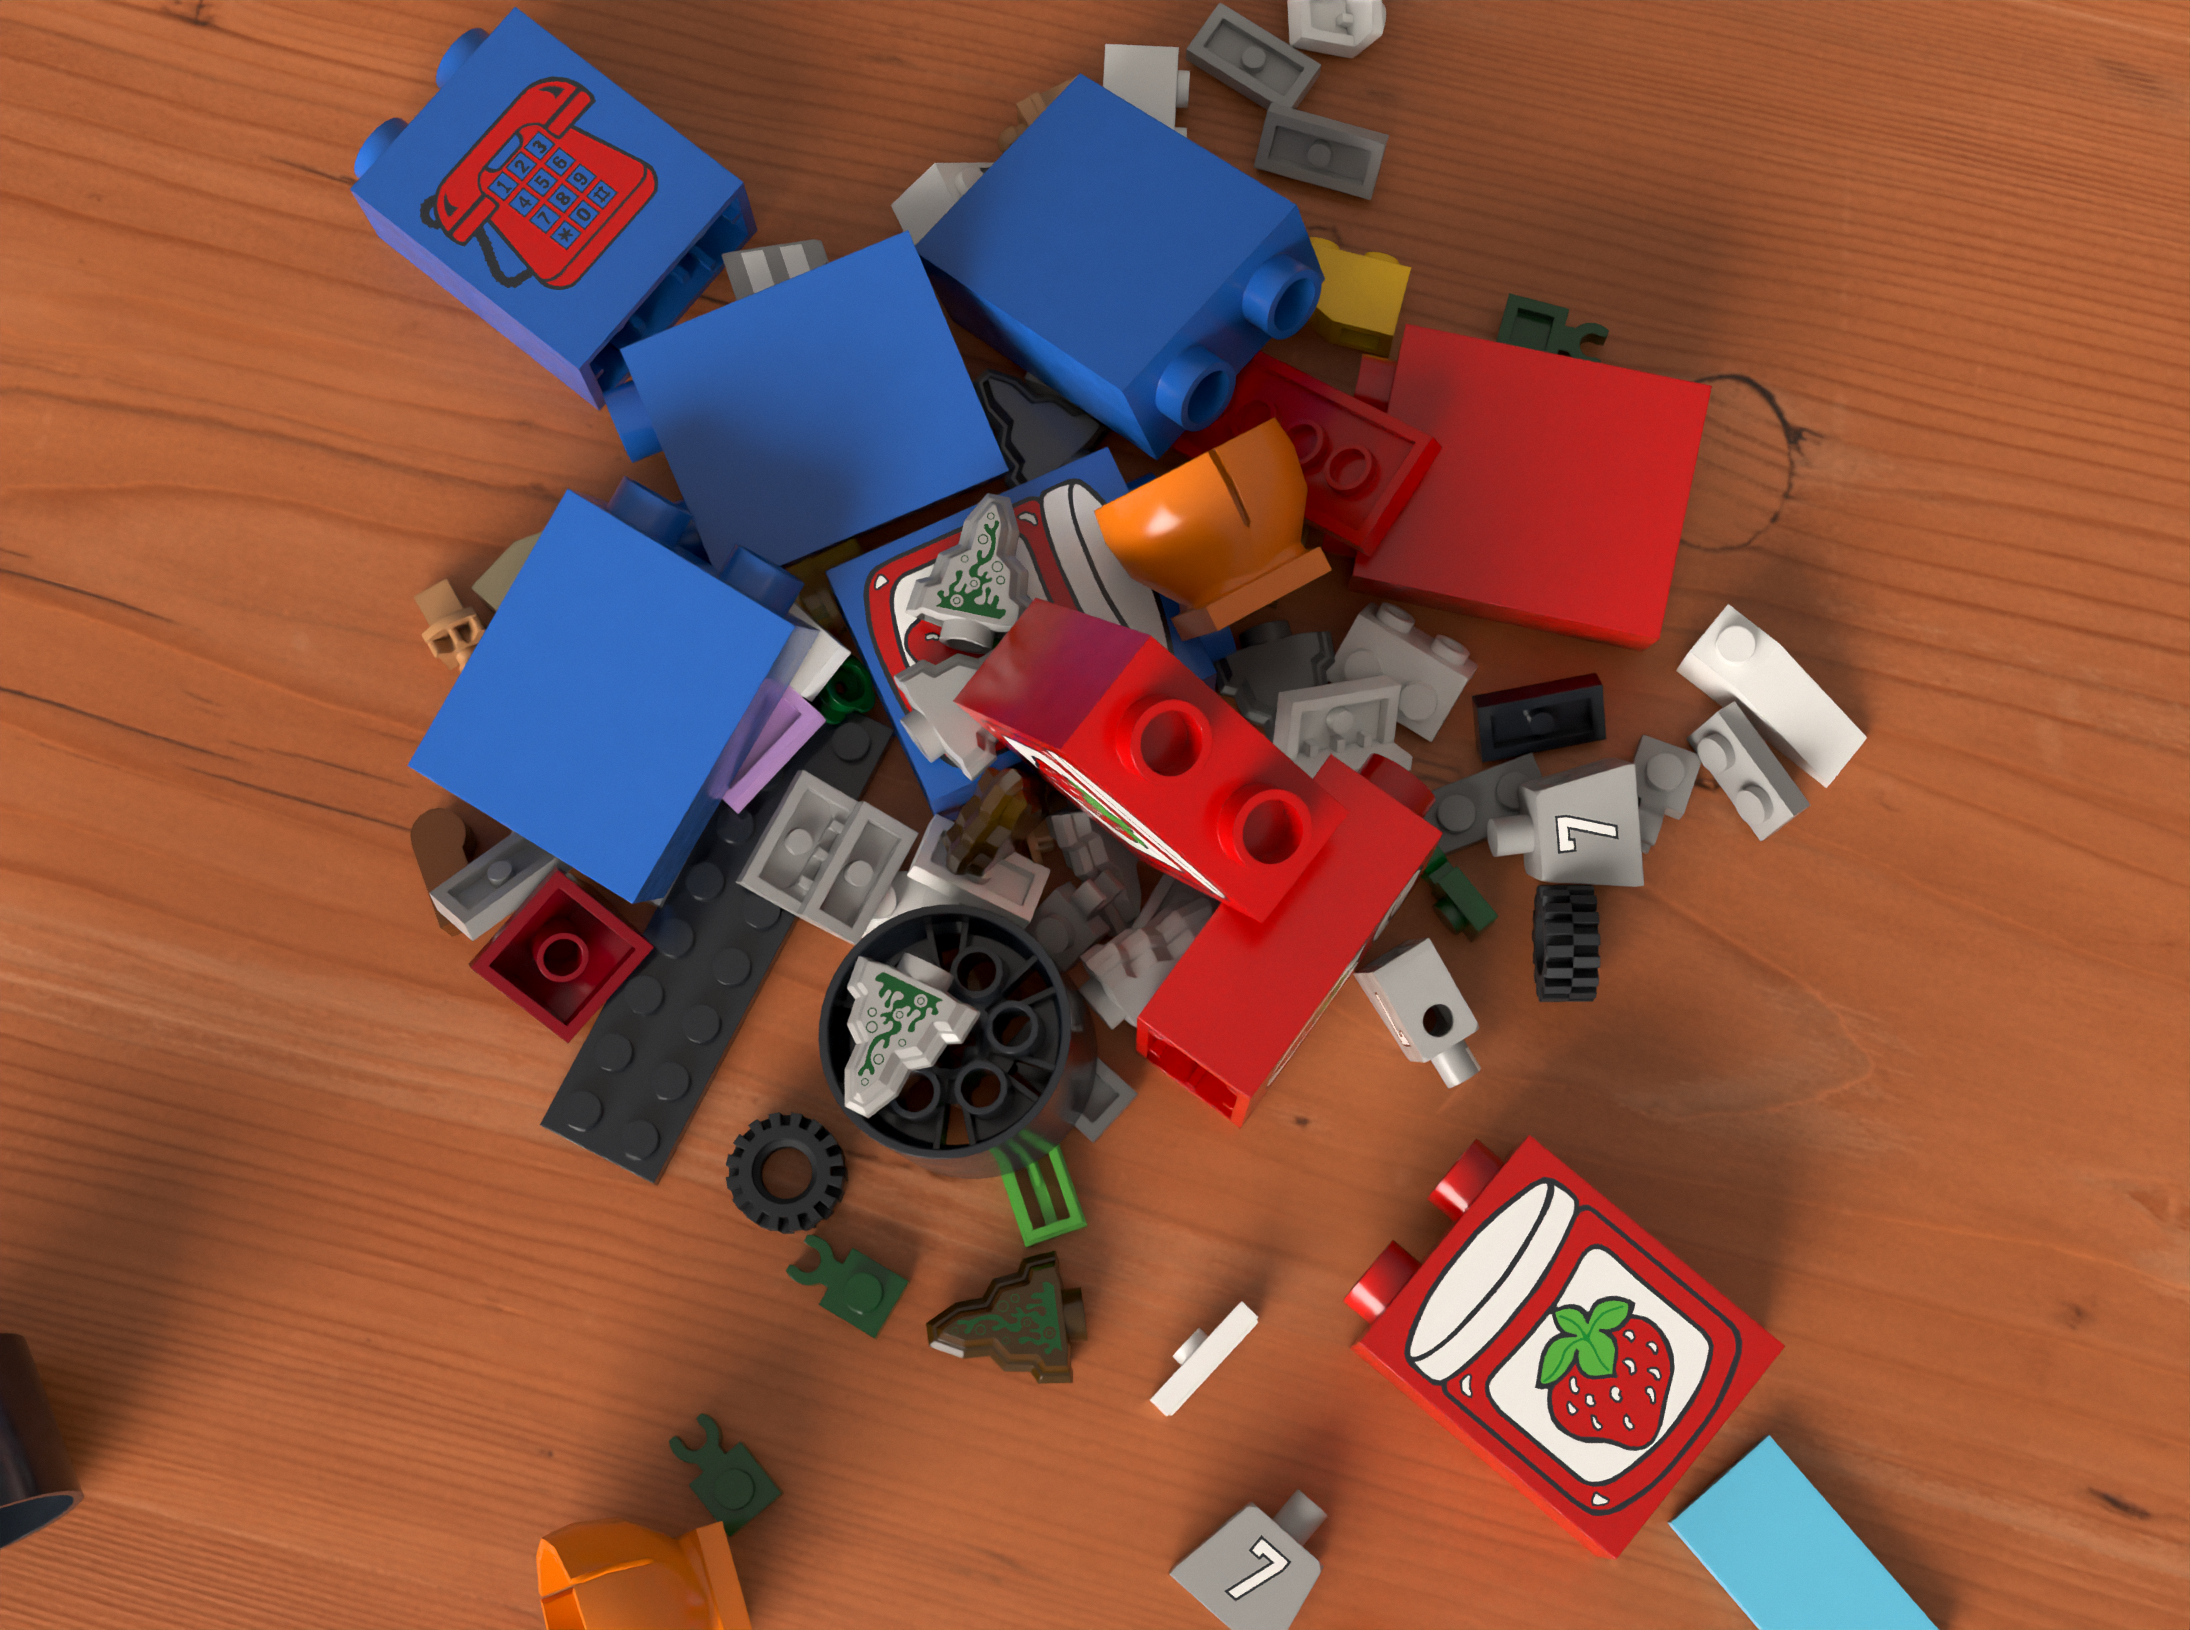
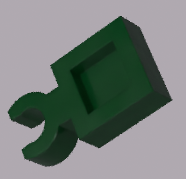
[1496,293,1609,363]
[1421,845,1498,942]
[786,1235,910,1340]
[669,1413,784,1537]

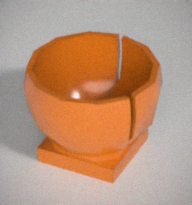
[1094,417,1332,641]
[536,1517,752,1630]

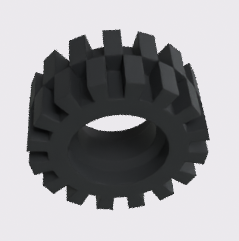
[1532,885,1601,1002]
[726,1112,848,1234]

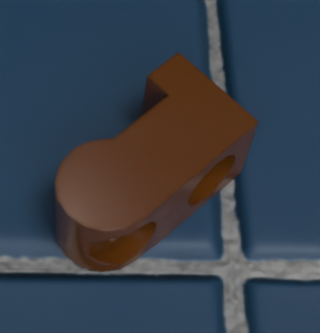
[410,808,512,937]

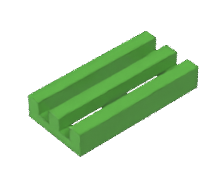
[1001,1144,1088,1248]

